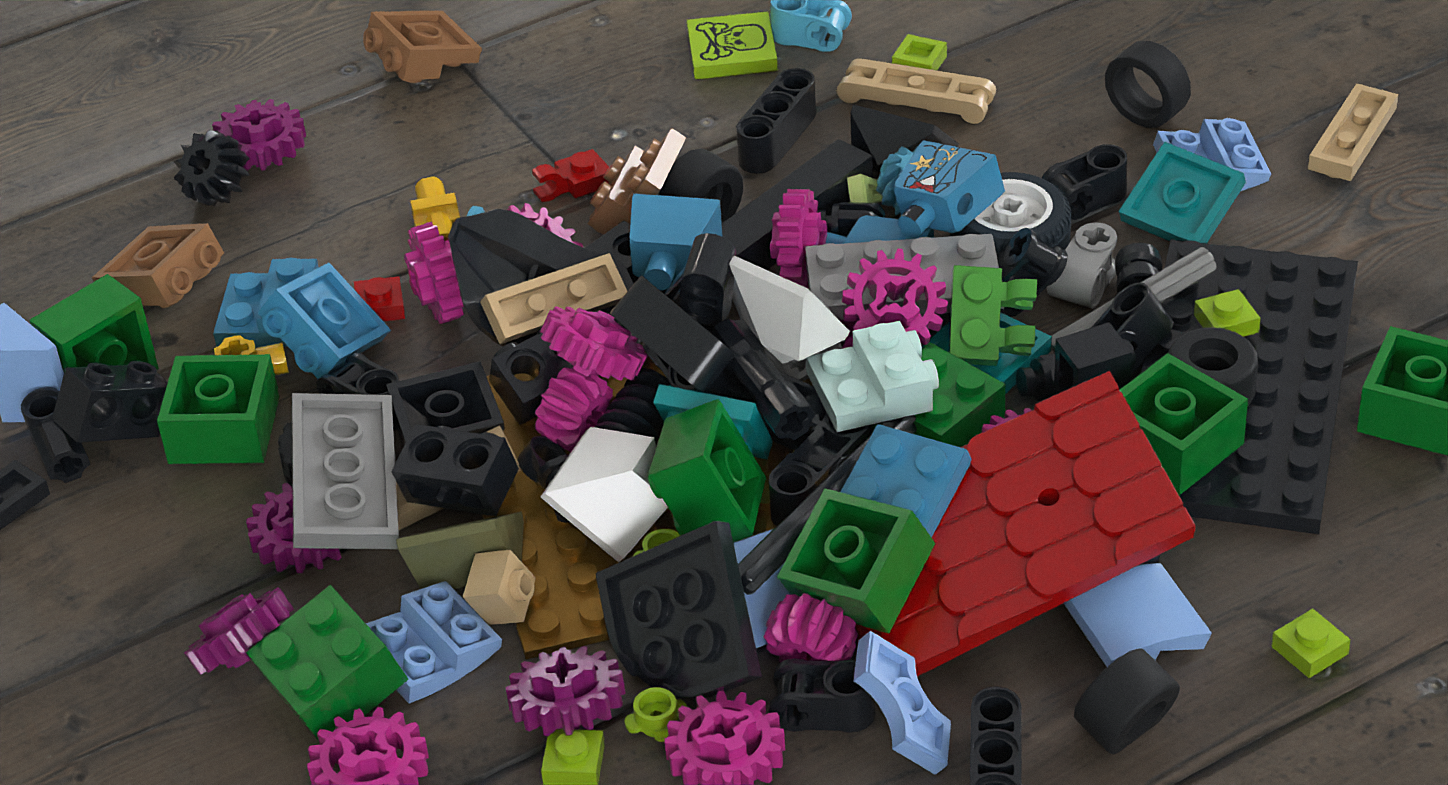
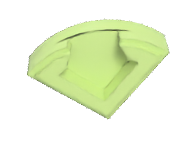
[847,174,883,203]

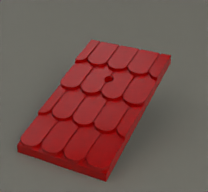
[855,371,1196,677]

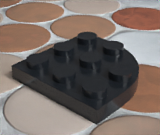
[595,521,762,699]

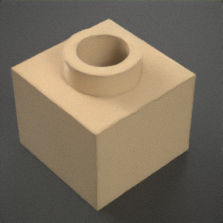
[462,549,536,625]

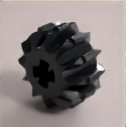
[173,130,250,207]

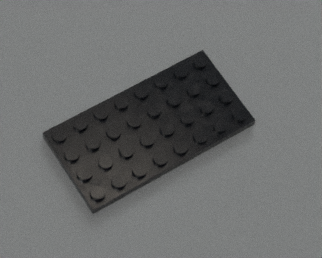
[1141,239,1358,534]

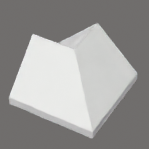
[729,256,850,364]
[541,427,668,562]

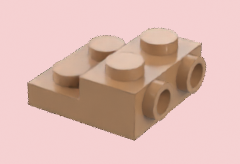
[363,11,482,83]
[587,128,686,235]
[92,223,224,308]

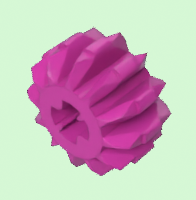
[535,367,613,452]
[763,593,858,662]

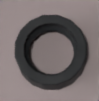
[1105,41,1191,128]

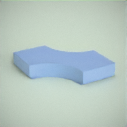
[854,631,951,774]

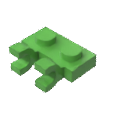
[948,265,1037,366]

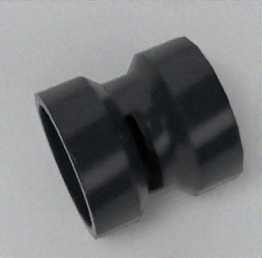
[1115,243,1162,294]

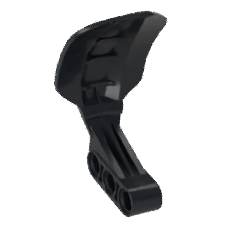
[448,209,736,359]

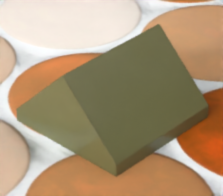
[396,511,524,589]

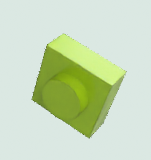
[892,34,947,71]
[1194,289,1260,337]
[1272,608,1351,678]
[541,729,605,785]

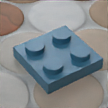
[841,424,972,538]

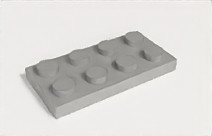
[805,234,1004,320]
[291,393,399,549]

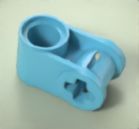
[770,0,852,52]

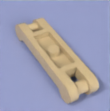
[837,59,996,124]

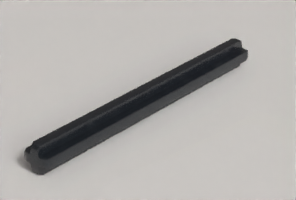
[738,415,917,595]

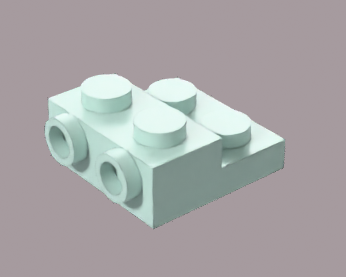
[806,321,939,432]

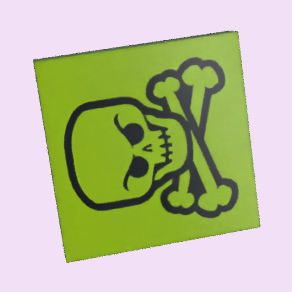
[687,11,778,79]

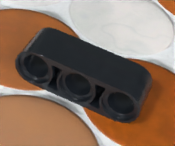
[736,68,816,174]
[610,275,736,393]
[970,686,1022,785]

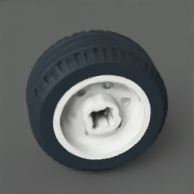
[950,172,1071,255]

